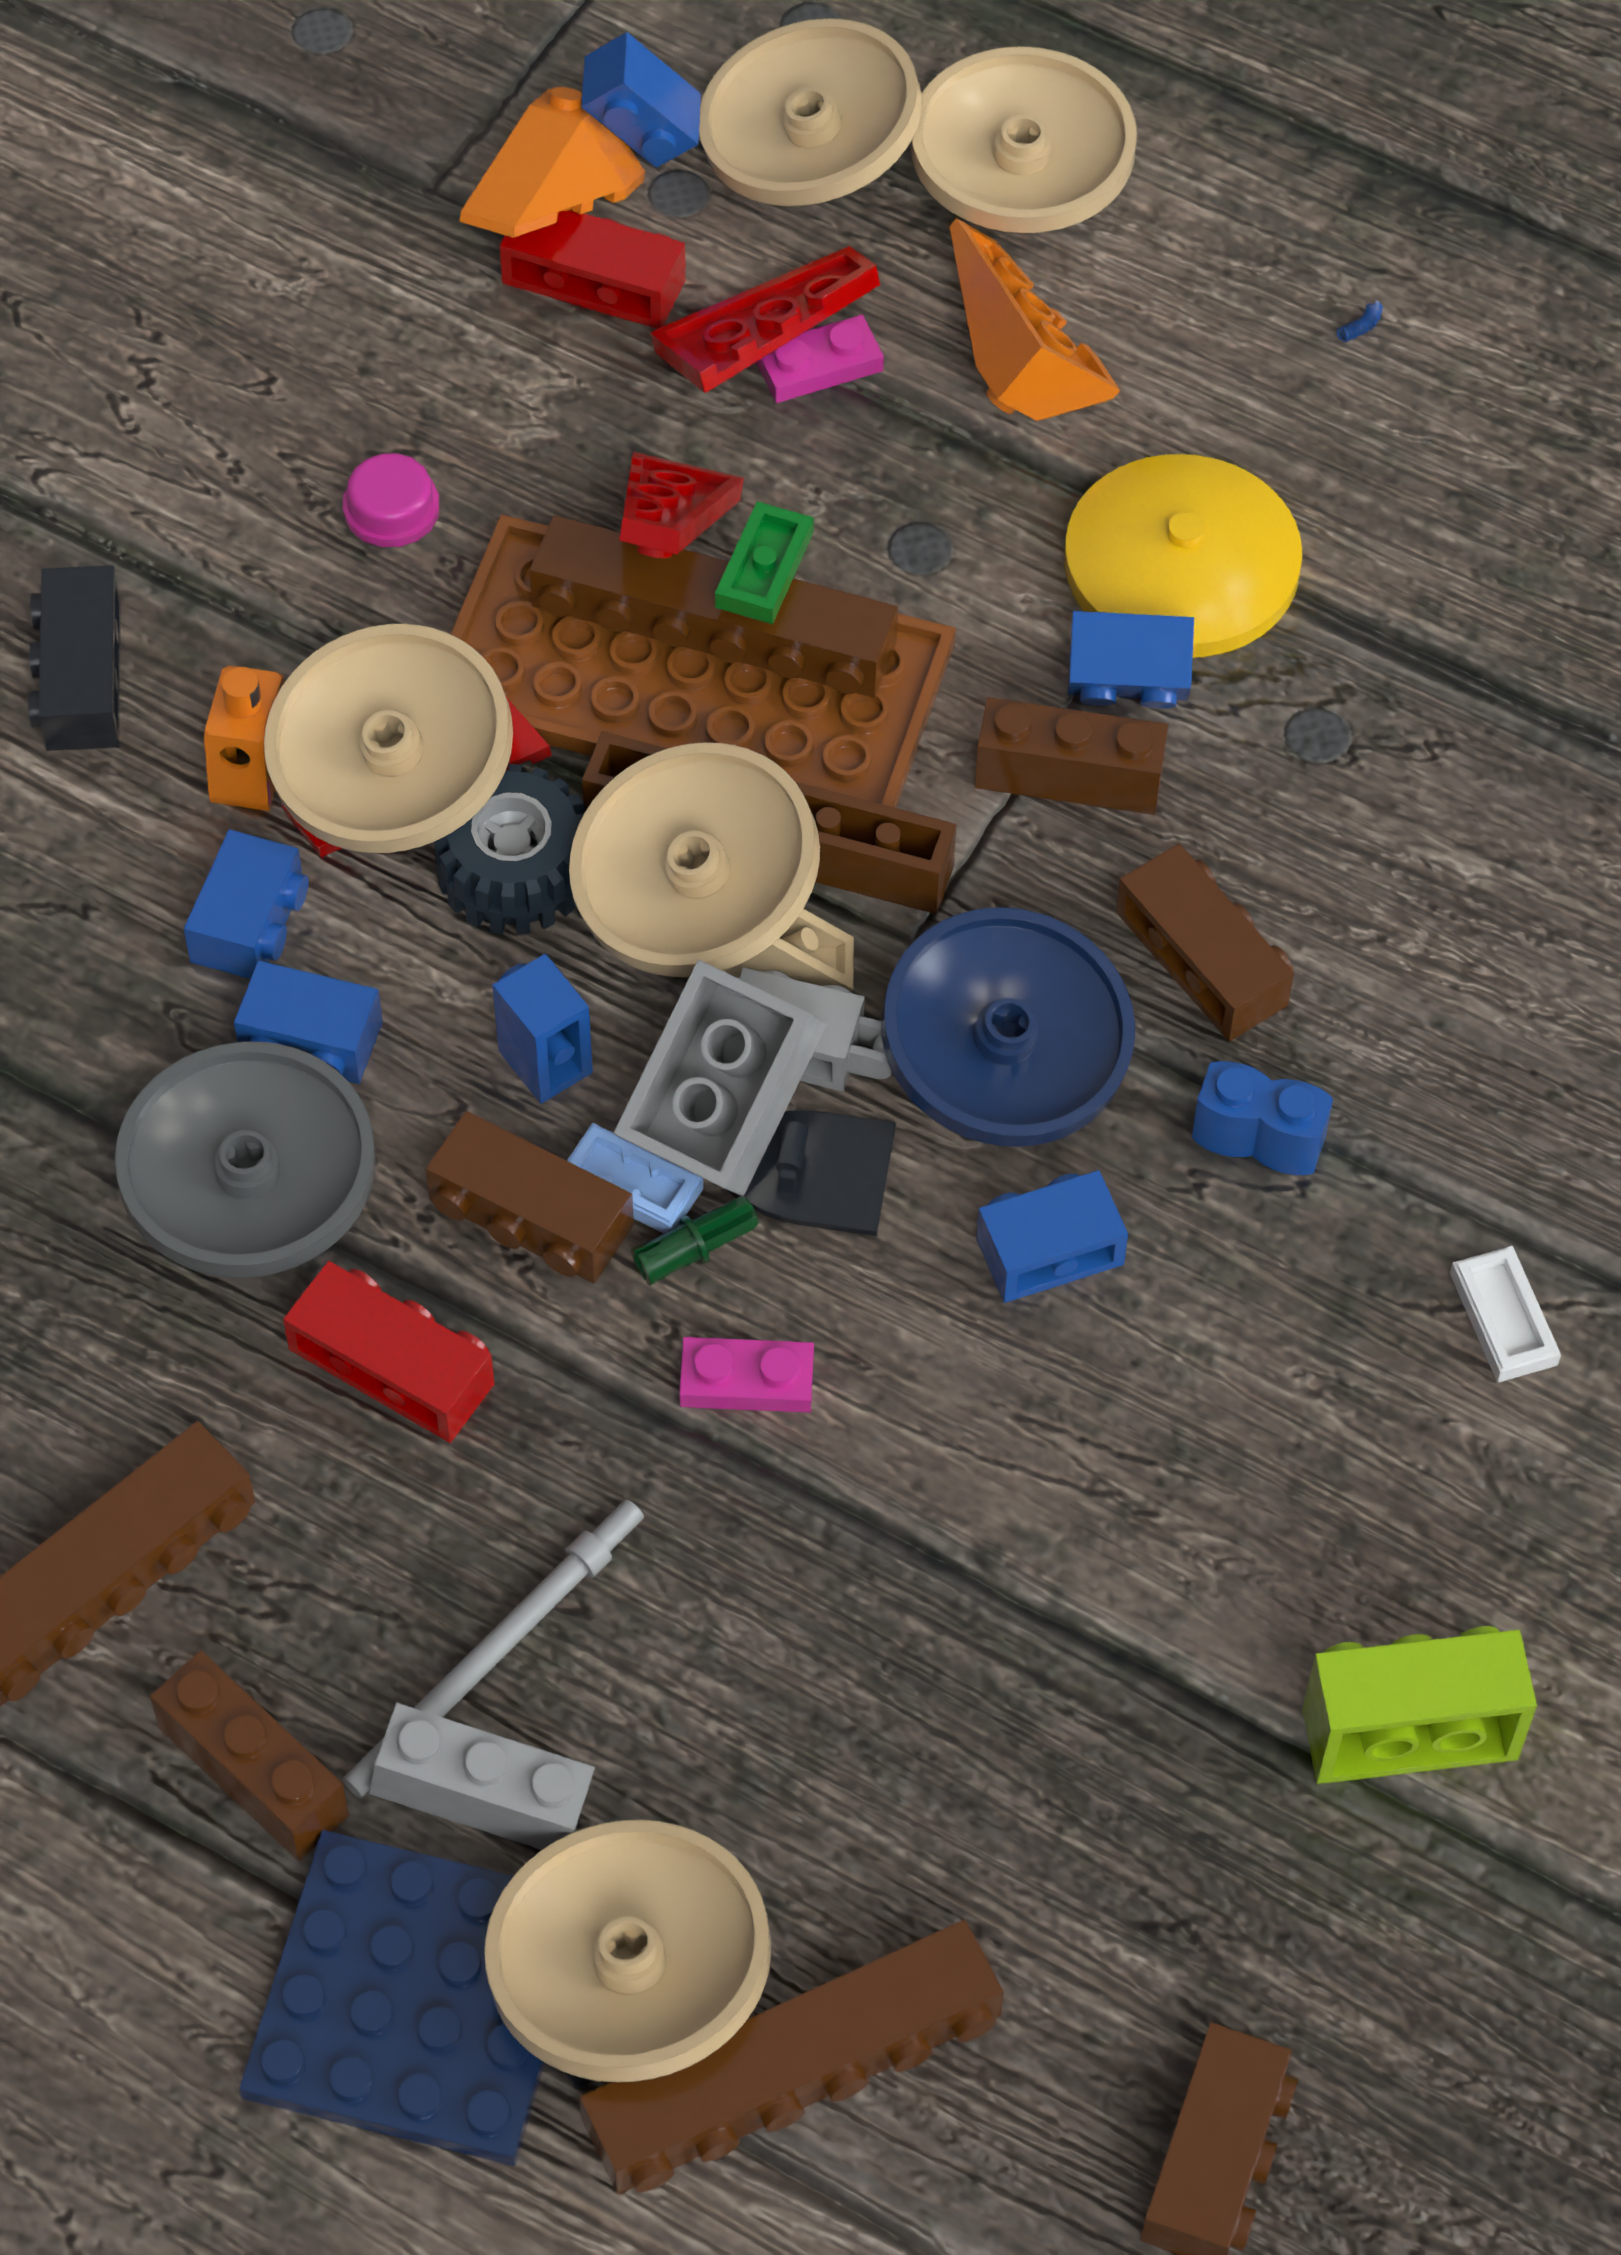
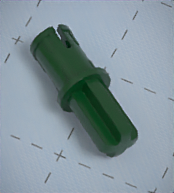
[631,1197,759,1286]

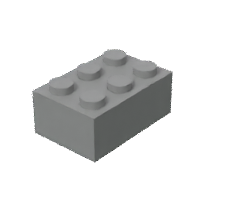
[613,959,827,1197]

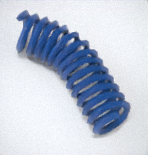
[1337,301,1383,343]

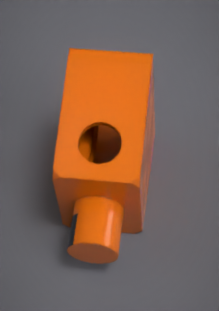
[204,665,286,811]

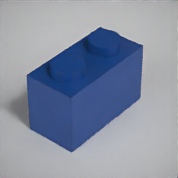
[581,32,701,168]
[1067,611,1194,709]
[184,829,309,979]
[492,953,593,1104]
[234,960,383,1084]
[976,1170,1128,1303]

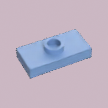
[567,1123,704,1234]

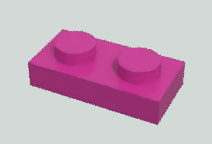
[756,314,884,403]
[680,1337,814,1413]

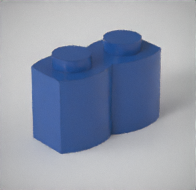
[1192,1061,1333,1175]

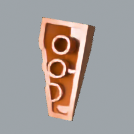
[459,87,645,237]
[949,218,1121,421]

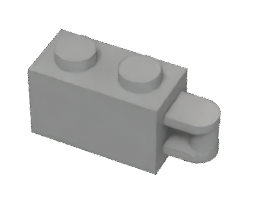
[739,967,892,1092]

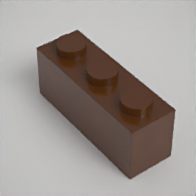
[975,697,1169,815]
[1116,843,1294,1042]
[426,1111,634,1284]
[150,1650,349,1862]
[1140,2022,1299,2255]

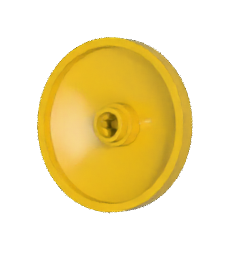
[1064,454,1302,658]

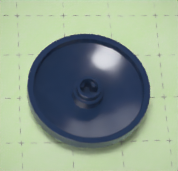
[881,907,1135,1147]

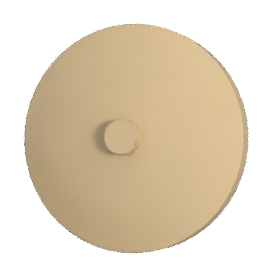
[699,19,922,206]
[910,47,1137,233]
[264,624,513,853]
[569,742,820,977]
[485,1820,771,2082]

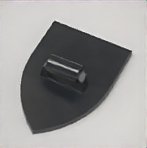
[726,1110,896,1236]

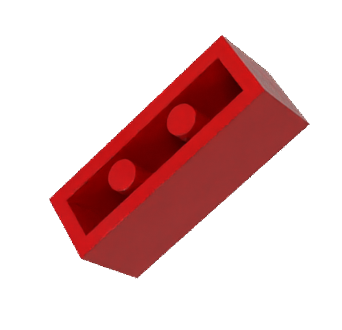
[500,210,686,329]
[283,1261,495,1443]

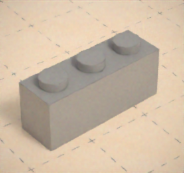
[369,1703,595,1850]

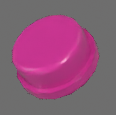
[343,453,440,547]

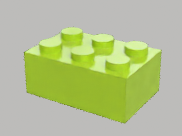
[1302,1626,1537,1784]

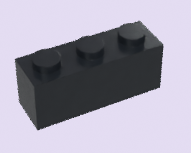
[28,565,121,751]

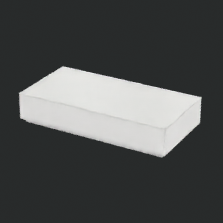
[1450,1246,1561,1383]

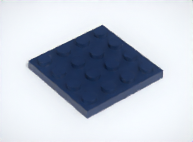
[239,1830,545,2166]

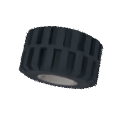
[434,764,584,935]

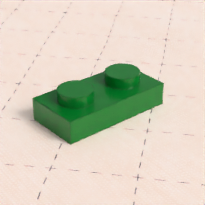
[715,501,814,625]

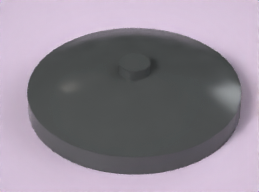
[115,1042,376,1278]

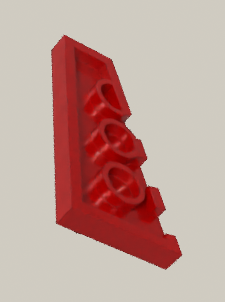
[650,246,880,393]
[619,452,744,558]

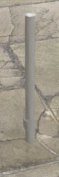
[342,1499,644,1798]

